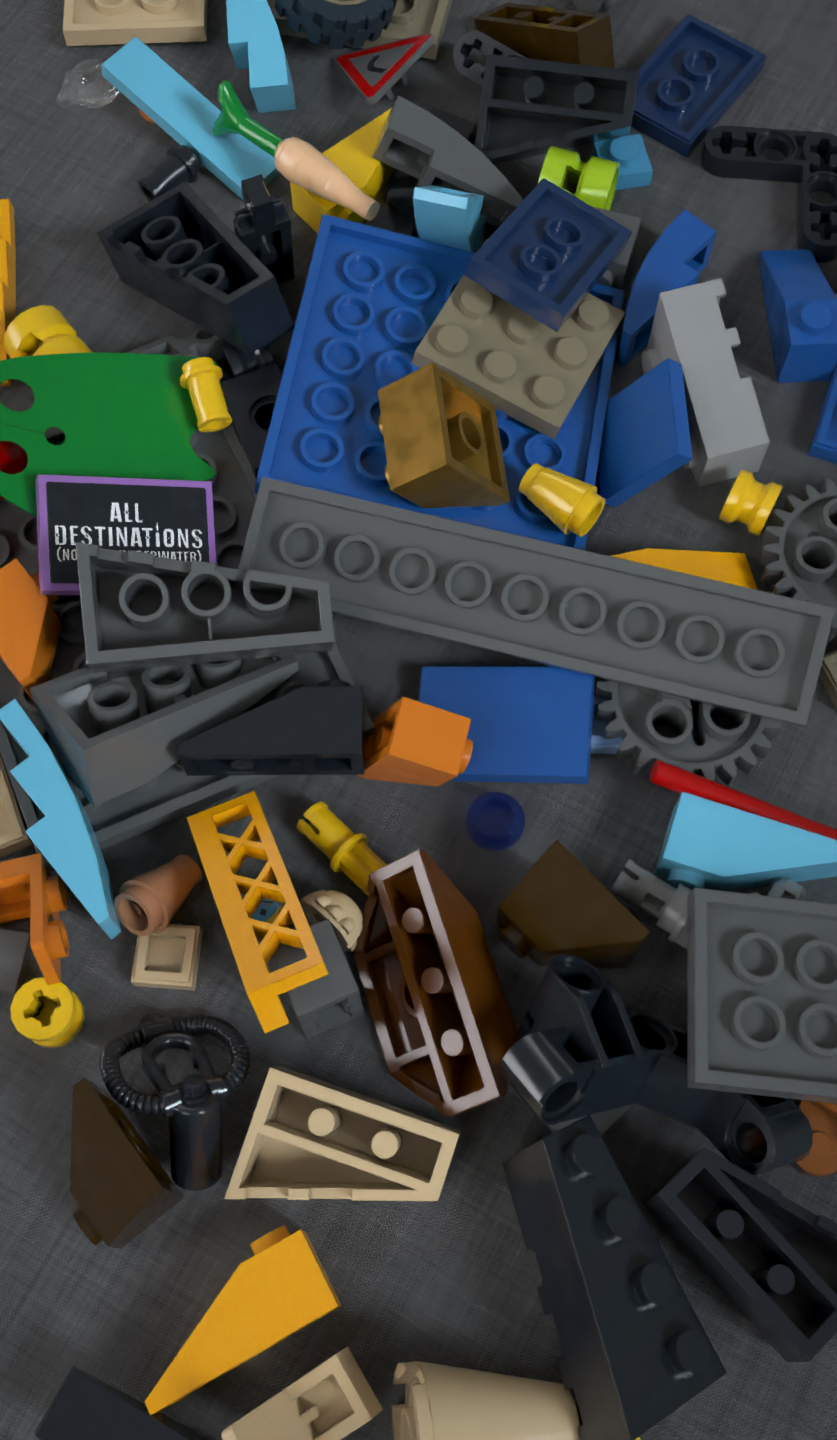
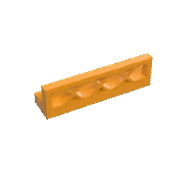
[186,791,328,1033]

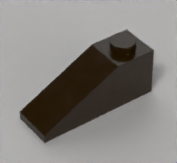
[474,3,615,68]

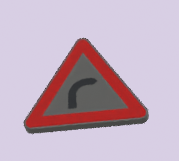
[335,33,434,105]

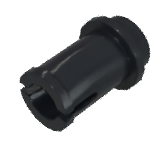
[137,145,201,202]

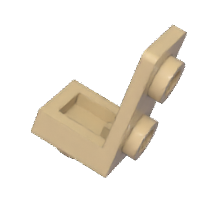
[221,1346,383,1440]

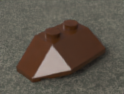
[354,849,516,1118]

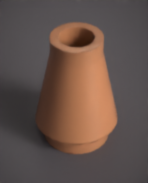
[114,854,202,936]

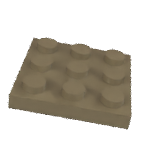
[412,239,625,440]

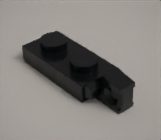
[233,174,295,284]

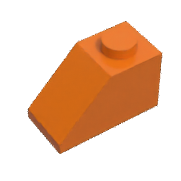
[0,558,62,702]
[356,696,473,786]

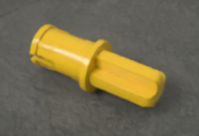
[296,801,387,897]

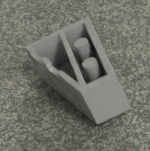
[641,278,770,487]

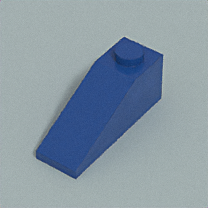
[758,249,837,383]

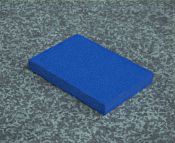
[419,666,595,784]

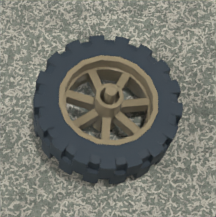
[275,0,397,49]

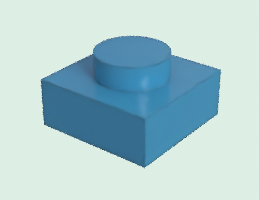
[592,134,653,191]

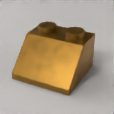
[378,363,510,508]

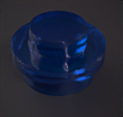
[466,792,525,851]

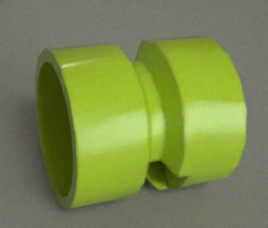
[538,146,620,210]

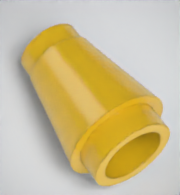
[519,463,605,537]

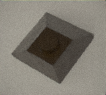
[496,840,650,969]
[70,1077,184,1249]

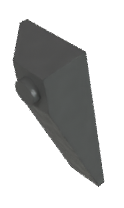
[30,655,299,807]

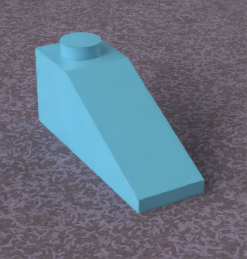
[654,792,837,891]

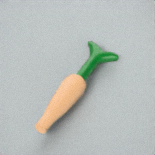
[213,80,380,221]

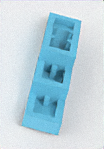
[0,699,121,940]

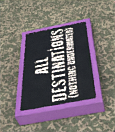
[35,474,216,595]

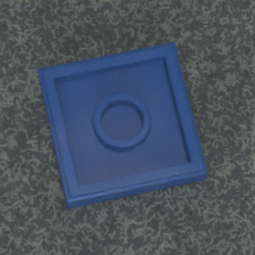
[598,358,693,507]

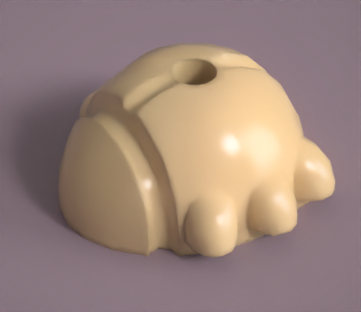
[299,890,363,952]

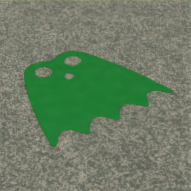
[0,352,217,517]

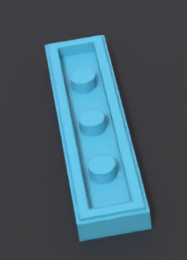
[101,36,280,201]

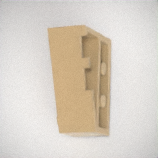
[224,1066,461,1201]

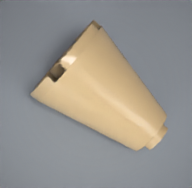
[392,1360,584,1440]

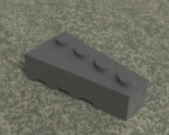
[75,542,335,673]

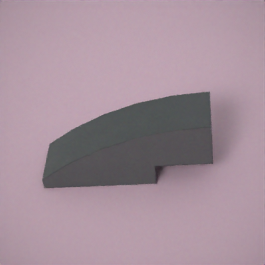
[372,95,523,232]

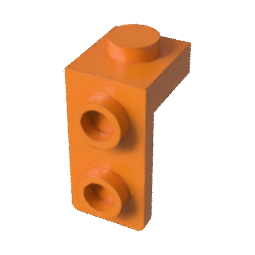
[0,853,70,985]

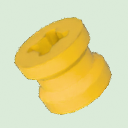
[719,469,783,536]
[10,977,85,1048]

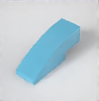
[226,0,296,113]
[413,185,487,253]

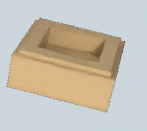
[131,924,203,991]

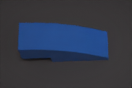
[616,209,717,367]

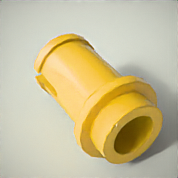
[180,357,232,433]

